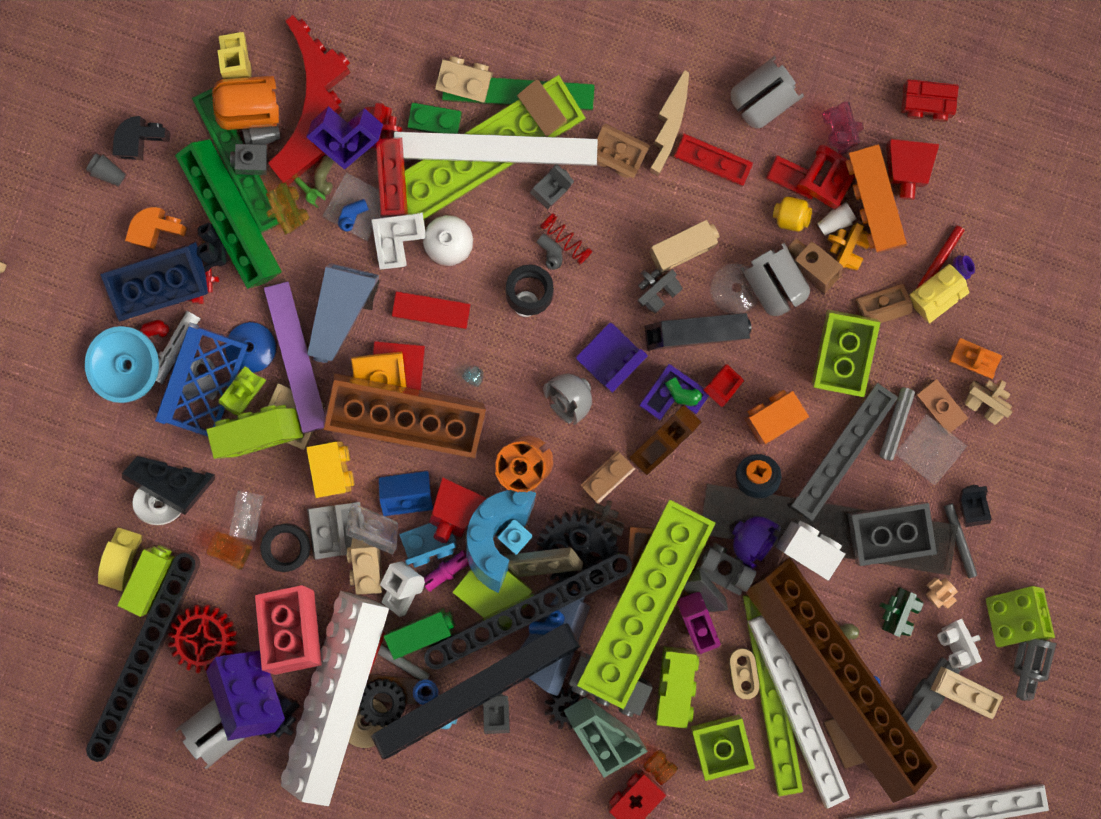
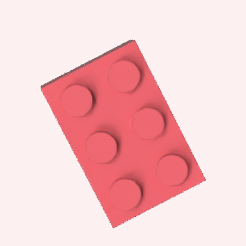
[255,585,322,675]

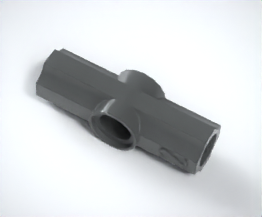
[901,657,961,732]

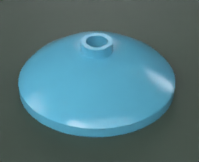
[85,326,159,403]

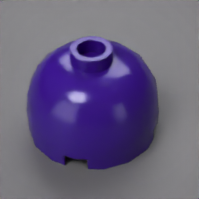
[732,516,781,568]

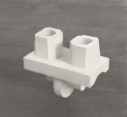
[937,619,982,671]

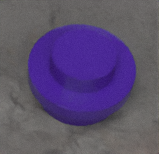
[952,255,975,280]

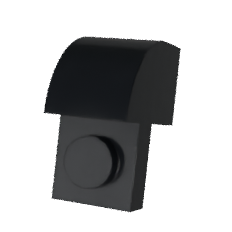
[112,116,170,160]

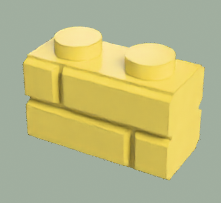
[909,264,969,324]

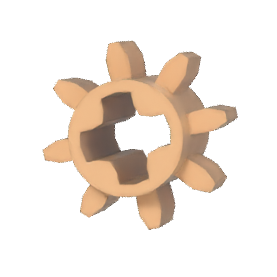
[926,578,958,609]

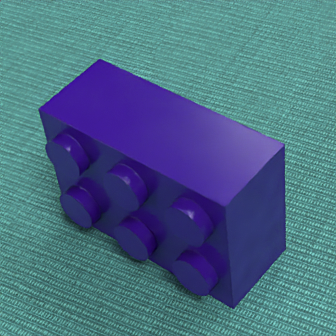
[206,650,285,741]

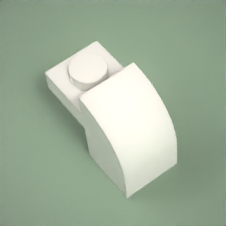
[380,562,425,617]

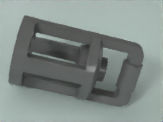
[1012,639,1057,701]

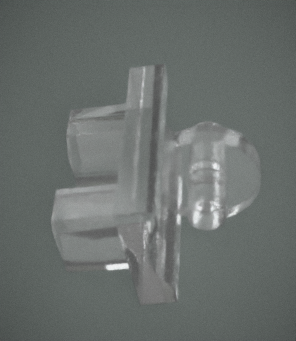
[229,491,264,540]

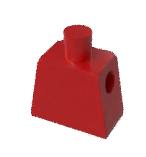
[886,139,939,200]
[429,478,487,543]

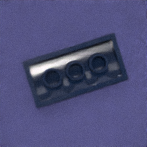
[100,242,208,322]

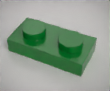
[408,103,462,134]

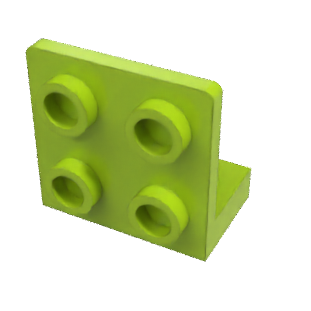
[986,586,1055,647]

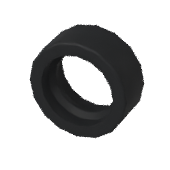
[505,264,554,316]
[260,523,311,572]

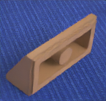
[517,79,567,137]
[855,284,912,324]
[824,718,865,768]

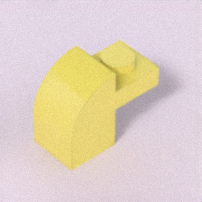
[217,32,252,79]
[98,528,142,591]

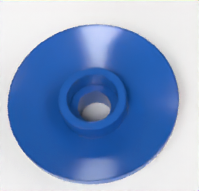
[225,322,276,373]

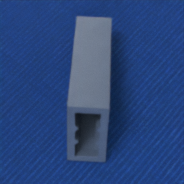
[307,263,379,363]
[520,589,590,696]

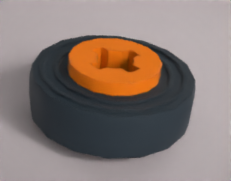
[736,454,782,498]

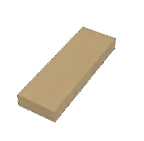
[930,666,1003,719]

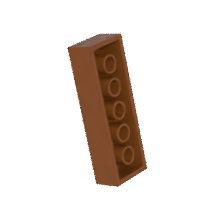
[323,373,486,458]

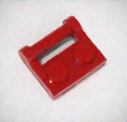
[797,145,855,210]

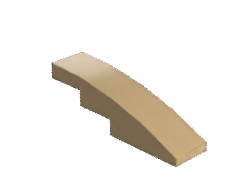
[650,70,689,176]

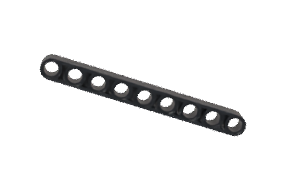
[424,551,632,670]
[86,552,200,762]
[371,623,581,760]

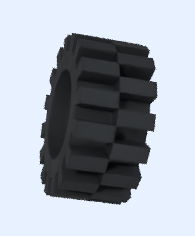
[359,679,406,727]

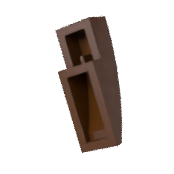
[629,405,702,475]

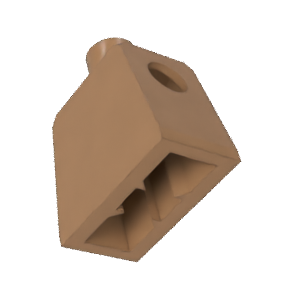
[788,238,843,294]

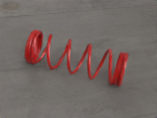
[540,213,593,265]

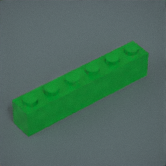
[175,139,282,289]

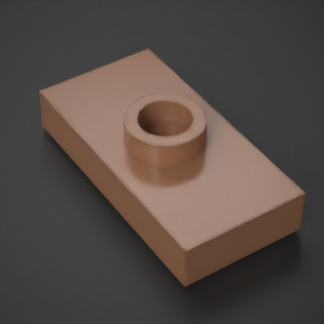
[916,379,968,434]

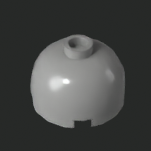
[543,373,592,425]

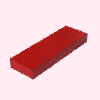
[674,134,753,187]
[376,137,408,215]
[392,291,471,329]

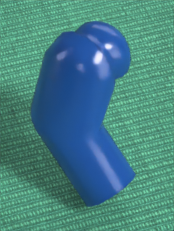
[338,199,369,232]
[529,610,565,635]

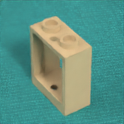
[649,220,720,274]

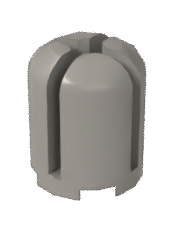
[731,56,804,128]
[740,243,810,316]
[175,699,245,769]

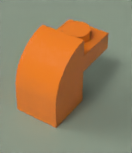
[125,207,187,250]

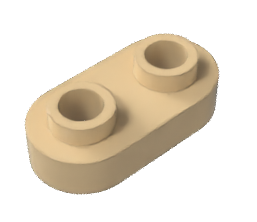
[729,648,759,699]

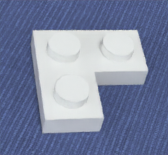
[372,213,426,270]

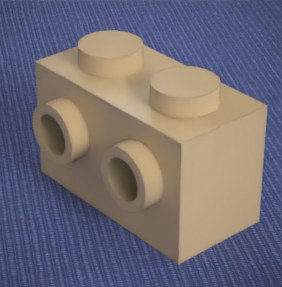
[347,534,383,595]

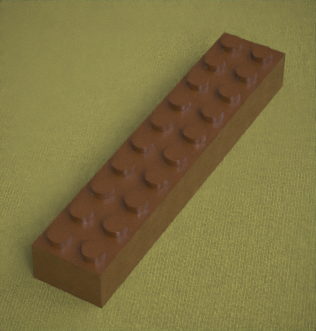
[746,557,938,803]

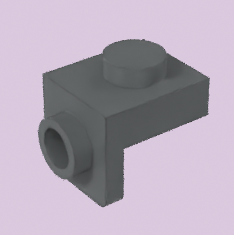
[530,164,574,209]
[483,694,510,734]

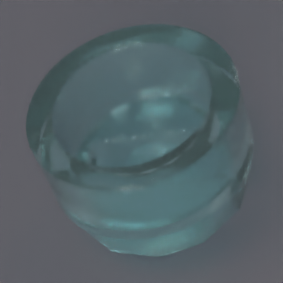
[462,366,484,388]

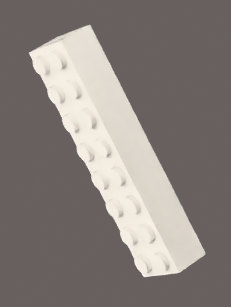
[281,591,389,806]

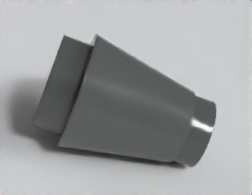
[242,124,281,145]
[86,153,126,187]

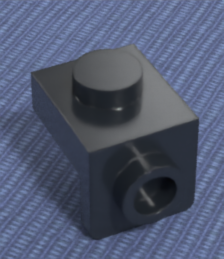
[959,485,992,527]

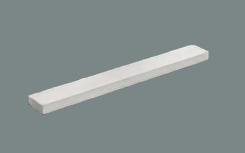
[394,132,598,166]
[748,615,850,808]
[844,784,1049,819]

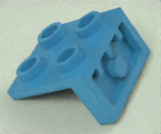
[399,523,458,568]

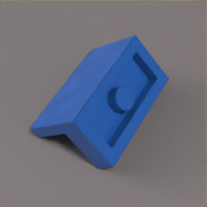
[379,471,433,517]

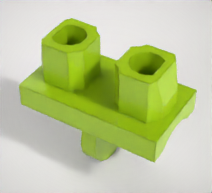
[218,366,266,415]

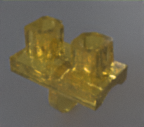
[266,182,310,235]

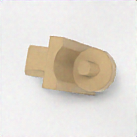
[965,379,1012,425]

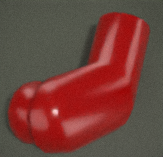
[139,320,169,338]

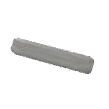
[879,387,915,461]

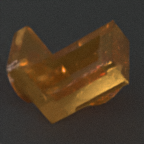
[206,531,253,570]

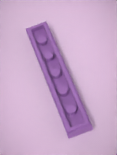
[264,282,325,434]

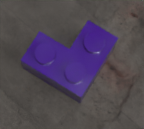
[306,106,383,170]
[639,364,709,421]

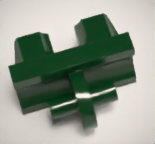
[879,587,924,637]

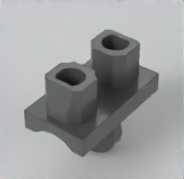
[637,269,683,314]

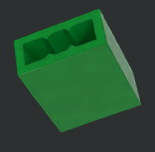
[384,607,456,660]

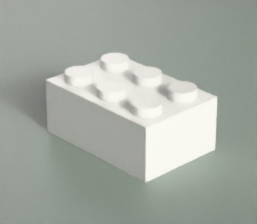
[775,521,845,581]

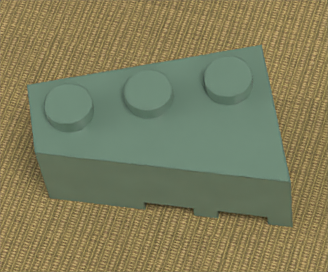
[564,697,648,778]

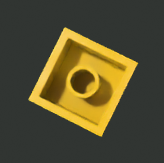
[306,442,355,498]

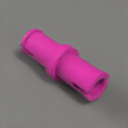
[423,550,469,592]

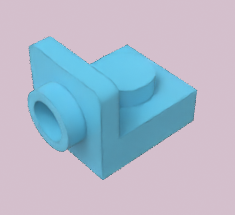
[497,519,532,555]

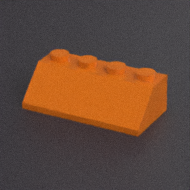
[846,144,907,253]

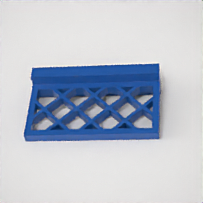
[155,322,248,437]

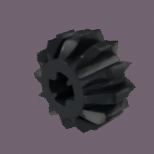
[545,686,582,730]

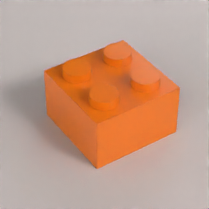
[744,389,809,444]

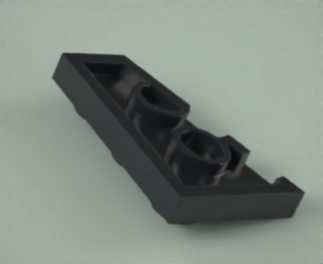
[122,456,215,515]

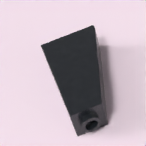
[645,313,751,351]

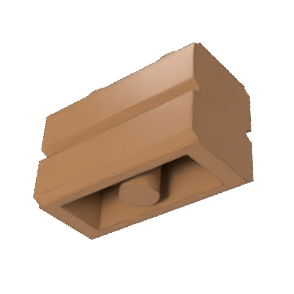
[580,451,635,504]

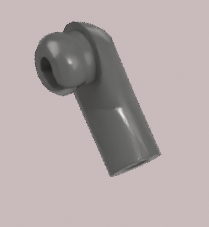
[536,233,563,270]

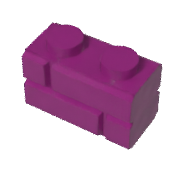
[677,592,721,654]

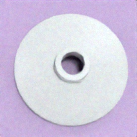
[132,489,181,525]

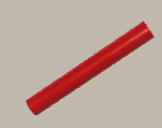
[916,225,965,289]

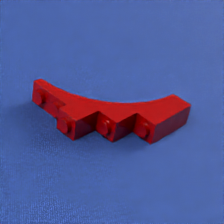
[268,15,351,186]

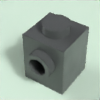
[230,144,267,175]

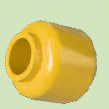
[773,197,812,232]

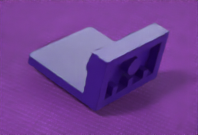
[576,323,648,393]

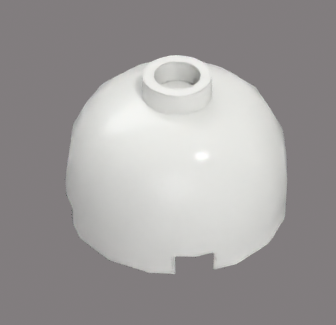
[423,215,474,266]

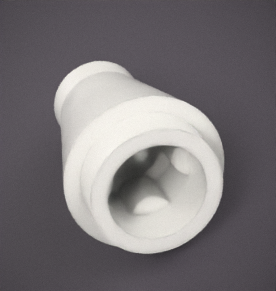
[817,202,857,236]

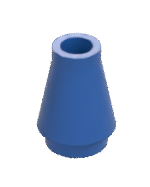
[413,680,438,705]

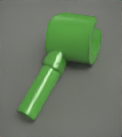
[294,177,326,208]

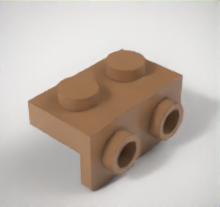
[597,123,650,178]

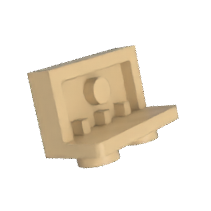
[435,56,494,102]

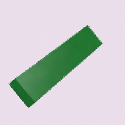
[442,78,595,111]
[192,88,283,234]

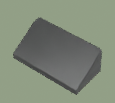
[684,568,728,612]

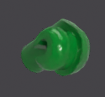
[665,377,702,406]

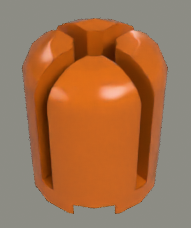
[212,76,279,130]
[495,436,553,492]

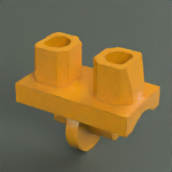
[827,223,869,271]

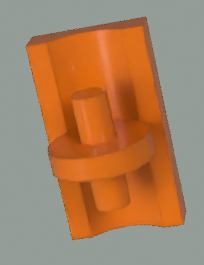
[949,338,1002,379]

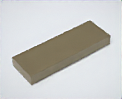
[506,548,583,577]

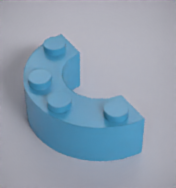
[466,490,536,593]

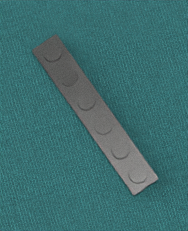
[790,383,898,521]

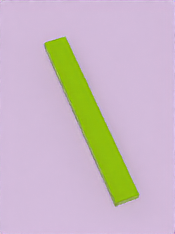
[743,595,803,796]

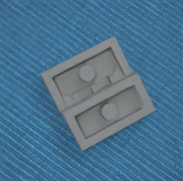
[307,502,364,559]

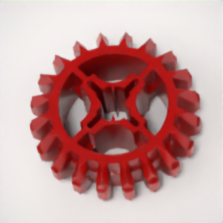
[168,604,237,673]

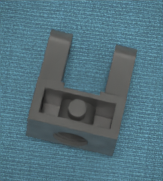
[693,542,756,596]

